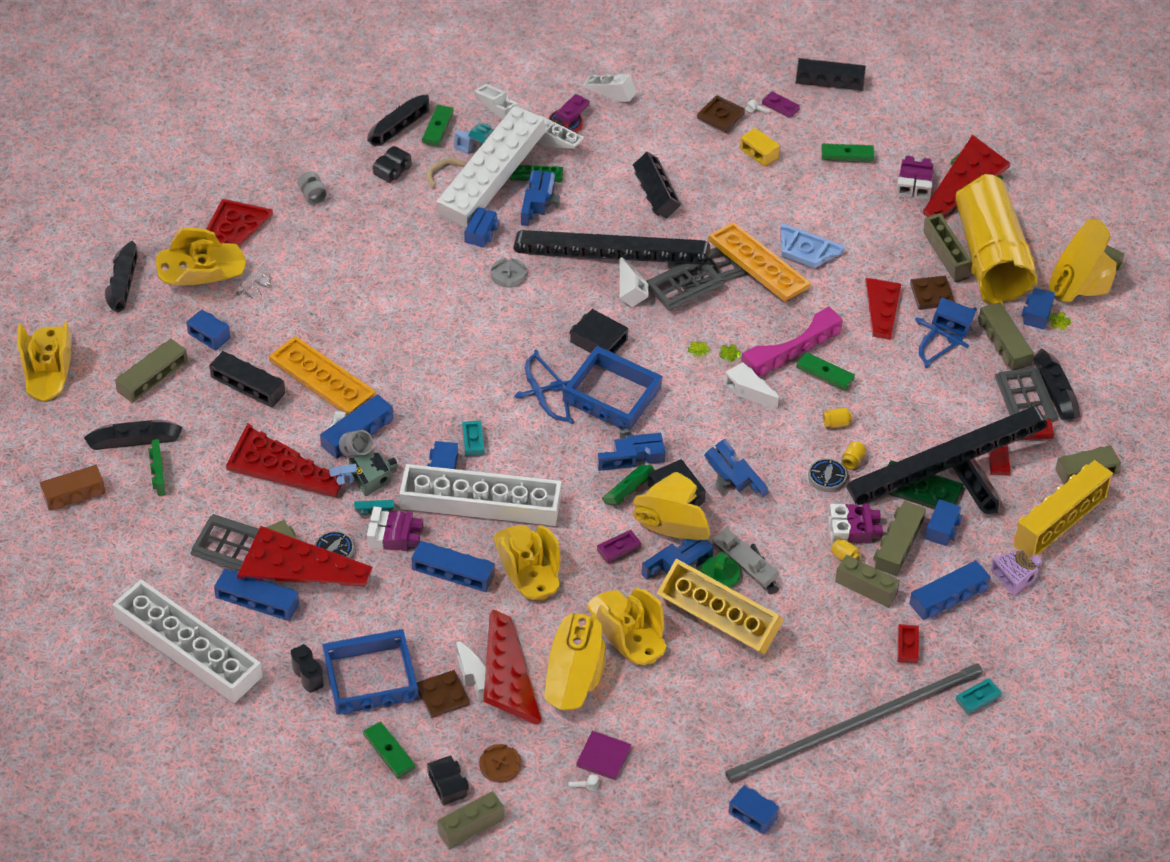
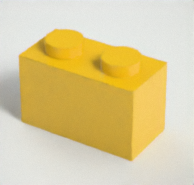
[740,128,780,167]

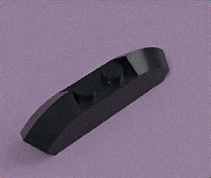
[367,94,429,146]
[105,241,138,313]
[1033,349,1081,420]
[84,420,183,450]
[953,458,999,514]

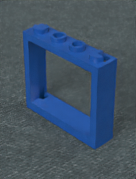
[562,346,663,430]
[322,629,418,715]

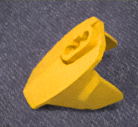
[1049,219,1117,302]
[155,228,246,285]
[17,322,72,402]
[632,472,710,540]
[493,525,560,601]
[587,587,667,665]
[544,613,606,711]

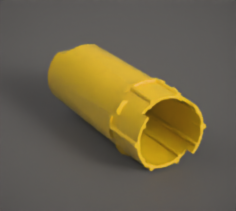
[956,174,1038,306]

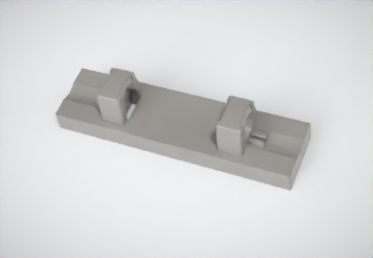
[712,527,780,588]

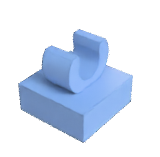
[454,130,473,154]
[329,464,357,485]

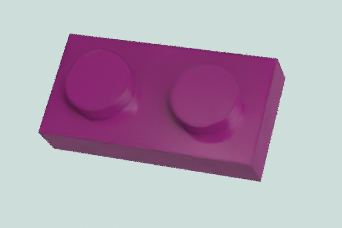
[762,91,800,118]
[556,93,590,124]
[597,530,641,564]

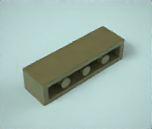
[924,213,972,281]
[978,302,1034,370]
[115,338,188,403]
[873,501,926,576]

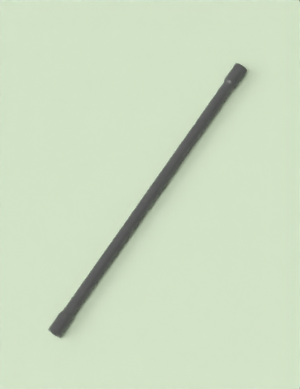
[725,663,983,783]

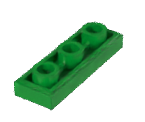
[422,105,454,146]
[821,143,874,162]
[510,164,563,183]
[796,352,855,391]
[148,439,166,496]
[602,465,655,505]
[363,721,415,779]

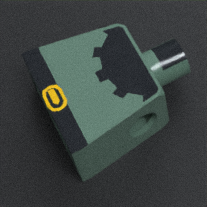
[349,452,398,496]

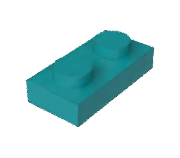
[468,123,495,143]
[462,420,484,456]
[354,500,394,513]
[955,678,1002,714]

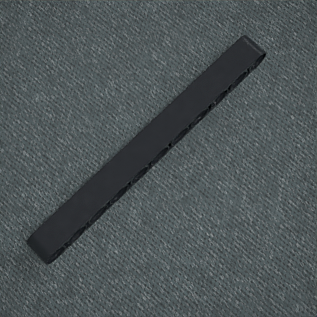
[513,230,711,264]
[846,406,1048,505]

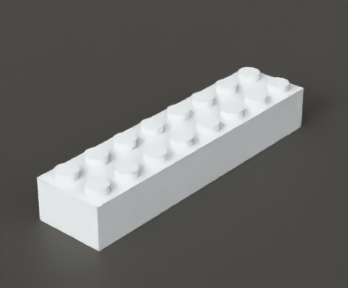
[436,105,546,227]
[399,464,561,526]
[112,579,263,704]

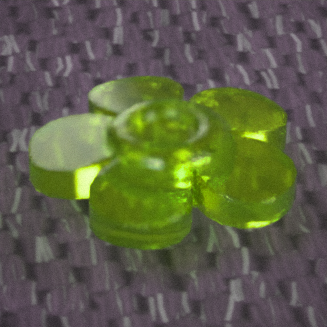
[1050,312,1071,330]
[688,342,709,356]
[719,344,741,361]

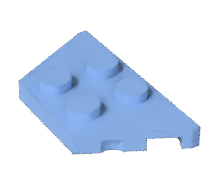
[780,223,845,268]

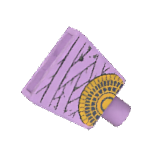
[991,549,1042,596]

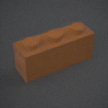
[40,464,106,511]

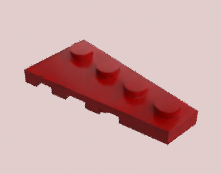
[865,278,902,340]

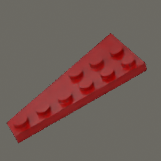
[923,134,1010,218]
[206,198,273,246]
[226,423,342,497]
[237,526,373,587]
[483,609,542,725]

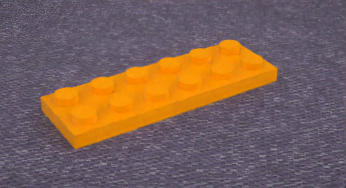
[708,222,811,302]
[269,336,376,415]

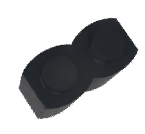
[372,146,412,183]
[290,644,324,693]
[427,755,469,805]

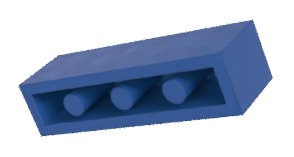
[320,394,394,459]
[411,541,495,592]
[909,560,991,620]
[214,568,299,621]

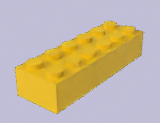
[1013,460,1113,557]
[656,559,784,655]

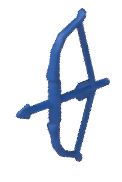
[915,307,977,368]
[514,349,574,424]

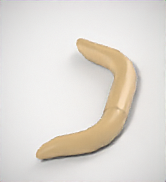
[426,158,467,189]

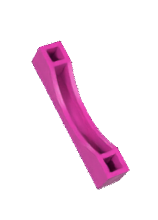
[741,306,843,377]

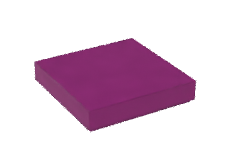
[576,730,631,781]

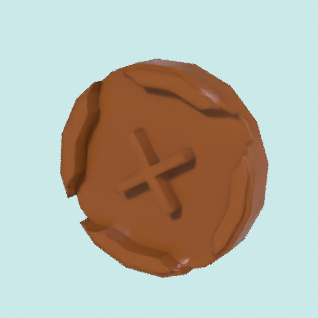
[479,744,521,783]

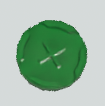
[701,552,740,588]

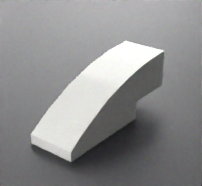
[473,84,519,120]
[456,642,486,701]

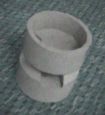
[297,171,328,205]
[339,430,373,457]

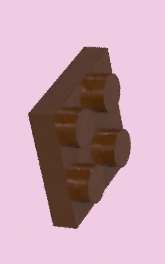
[697,95,745,133]
[910,276,955,310]
[416,670,470,718]

